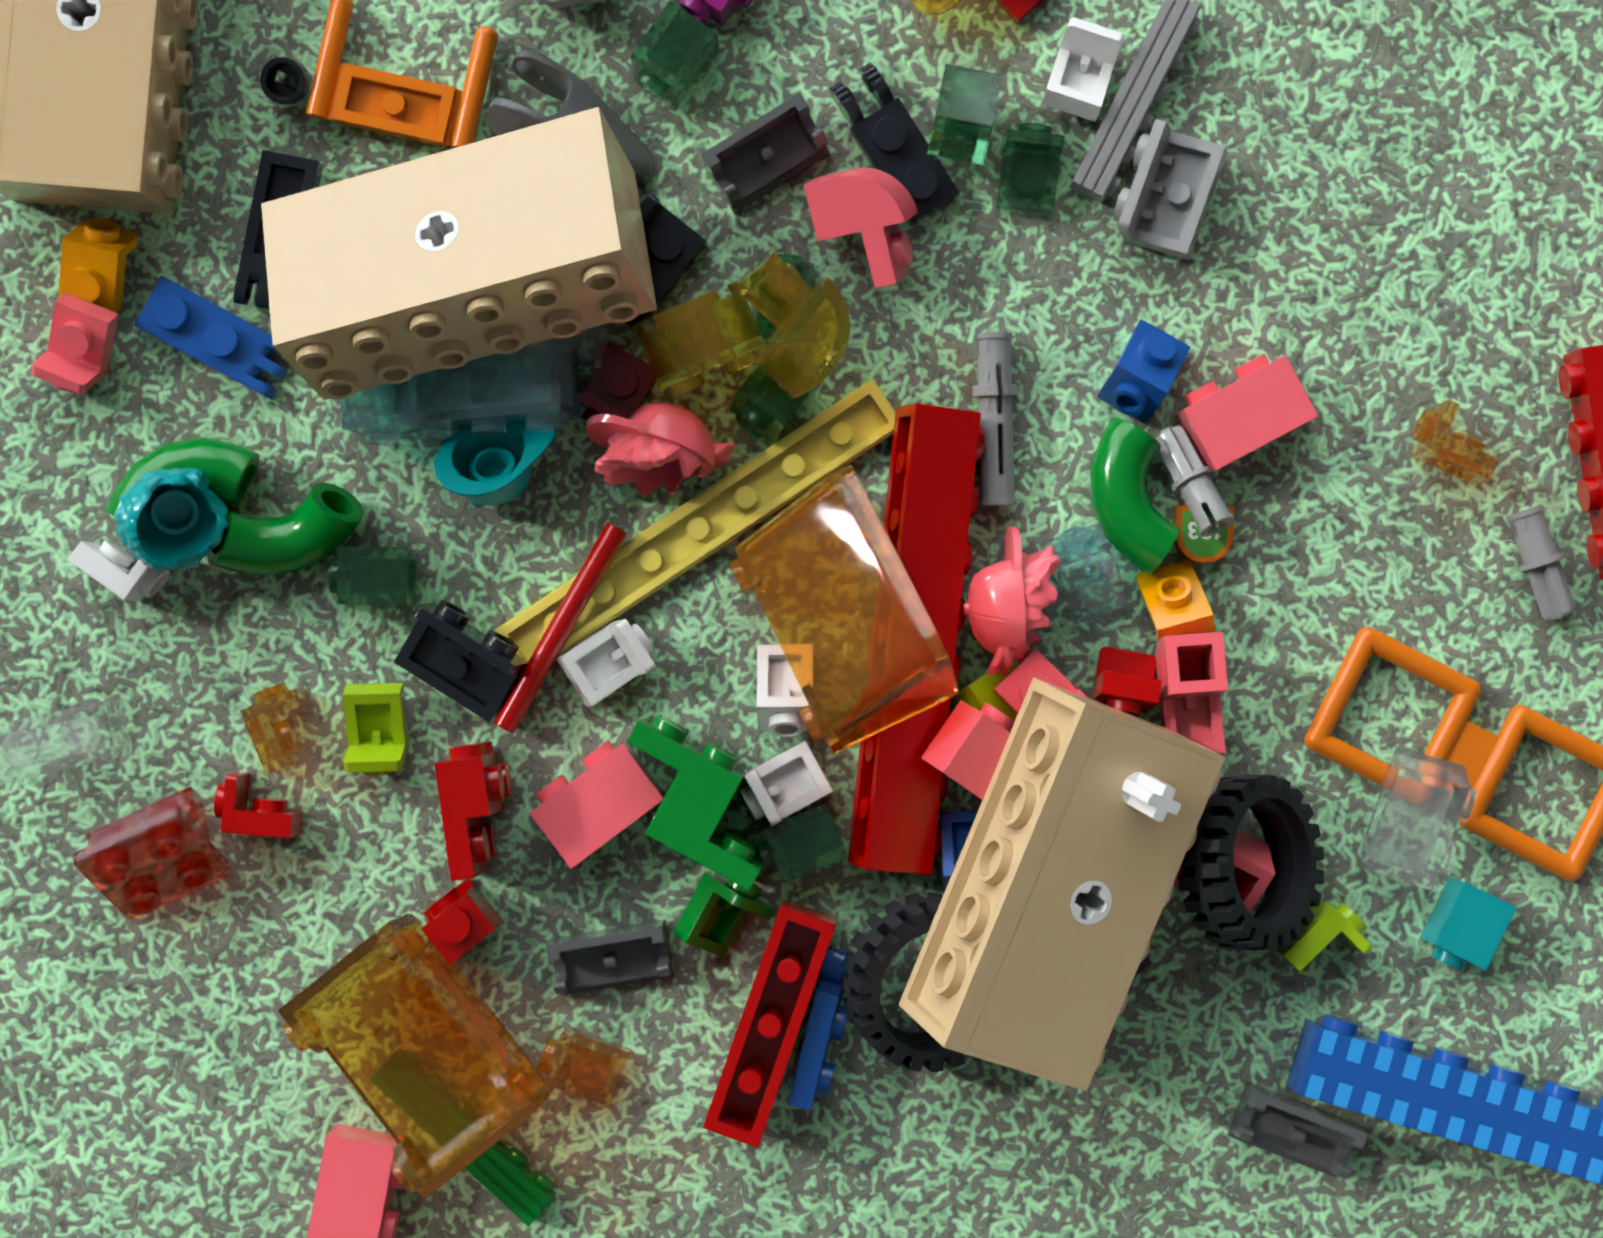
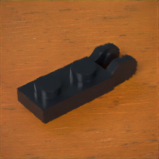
[829,62,960,227]

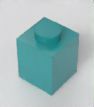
[1419,877,1517,972]

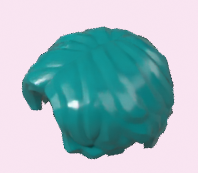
[115,468,229,571]

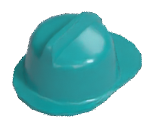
[434,390,559,508]

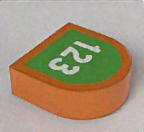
[1173,505,1234,564]

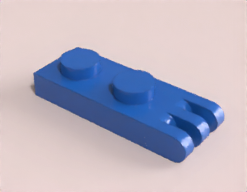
[134,275,288,400]

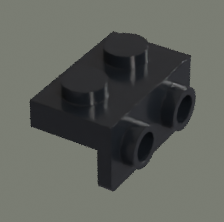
[394,600,528,723]

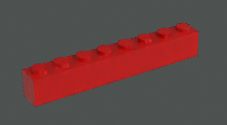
[848,403,985,875]

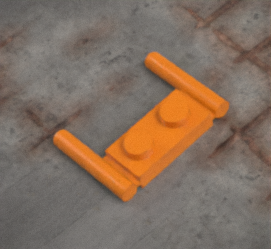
[305,0,498,148]

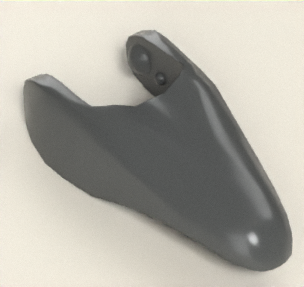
[487,50,655,185]

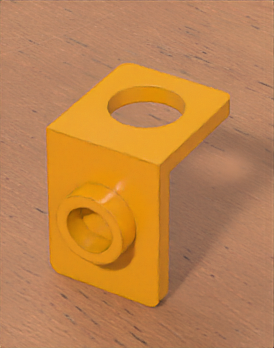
[1136,560,1215,643]

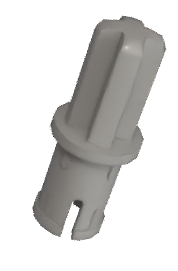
[1155,425,1235,537]
[1506,505,1575,621]

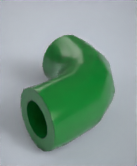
[1090,417,1180,575]
[105,437,259,517]
[208,483,364,576]

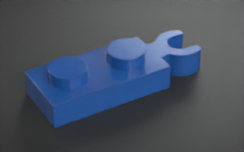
[788,947,852,1110]

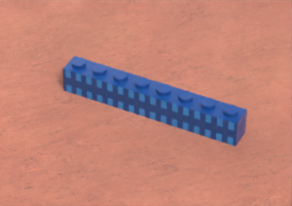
[1286,1014,1603,1185]

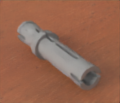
[972,332,1018,506]

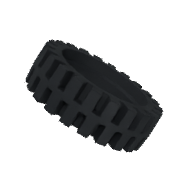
[1177,775,1325,950]
[841,892,976,1072]

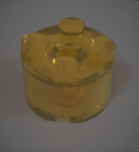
[632,281,766,398]

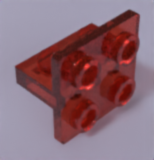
[73,786,231,919]

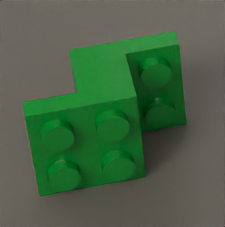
[627,715,763,891]

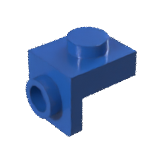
[1098,319,1190,423]

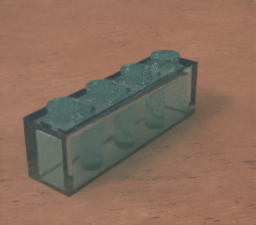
[341,340,581,445]

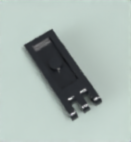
[233,150,323,310]

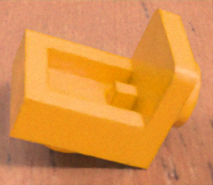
[59,218,138,313]

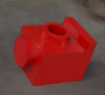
[421,879,504,966]

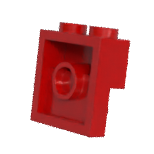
[434,741,512,881]

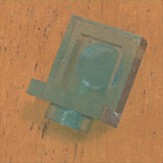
[1045,525,1128,625]

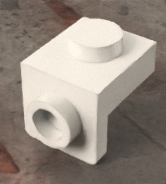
[1041,17,1124,122]
[556,619,656,707]
[740,740,833,826]

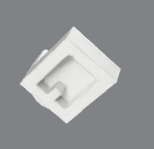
[67,539,169,601]
[757,644,815,737]

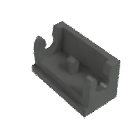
[702,93,830,215]
[546,919,674,996]
[1227,1081,1368,1179]

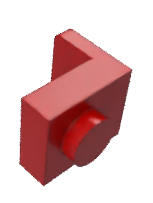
[1091,647,1162,717]

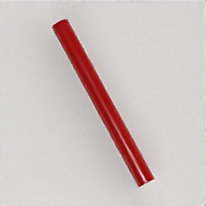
[494,522,627,734]

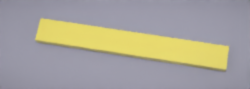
[493,379,896,661]

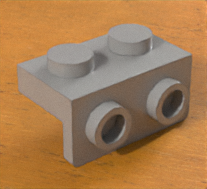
[1114,119,1228,260]

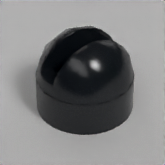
[260,57,311,104]

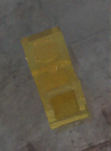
[734,252,850,399]

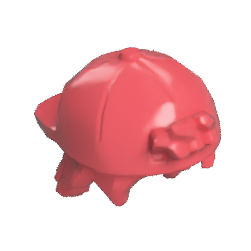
[585,401,735,495]
[963,526,1061,675]

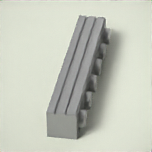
[1069,0,1202,204]

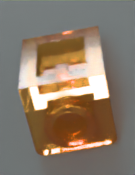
[1412,399,1500,485]
[240,682,308,775]
[537,1026,630,1107]

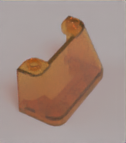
[729,465,960,754]
[278,913,550,1200]

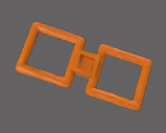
[1304,627,1603,882]

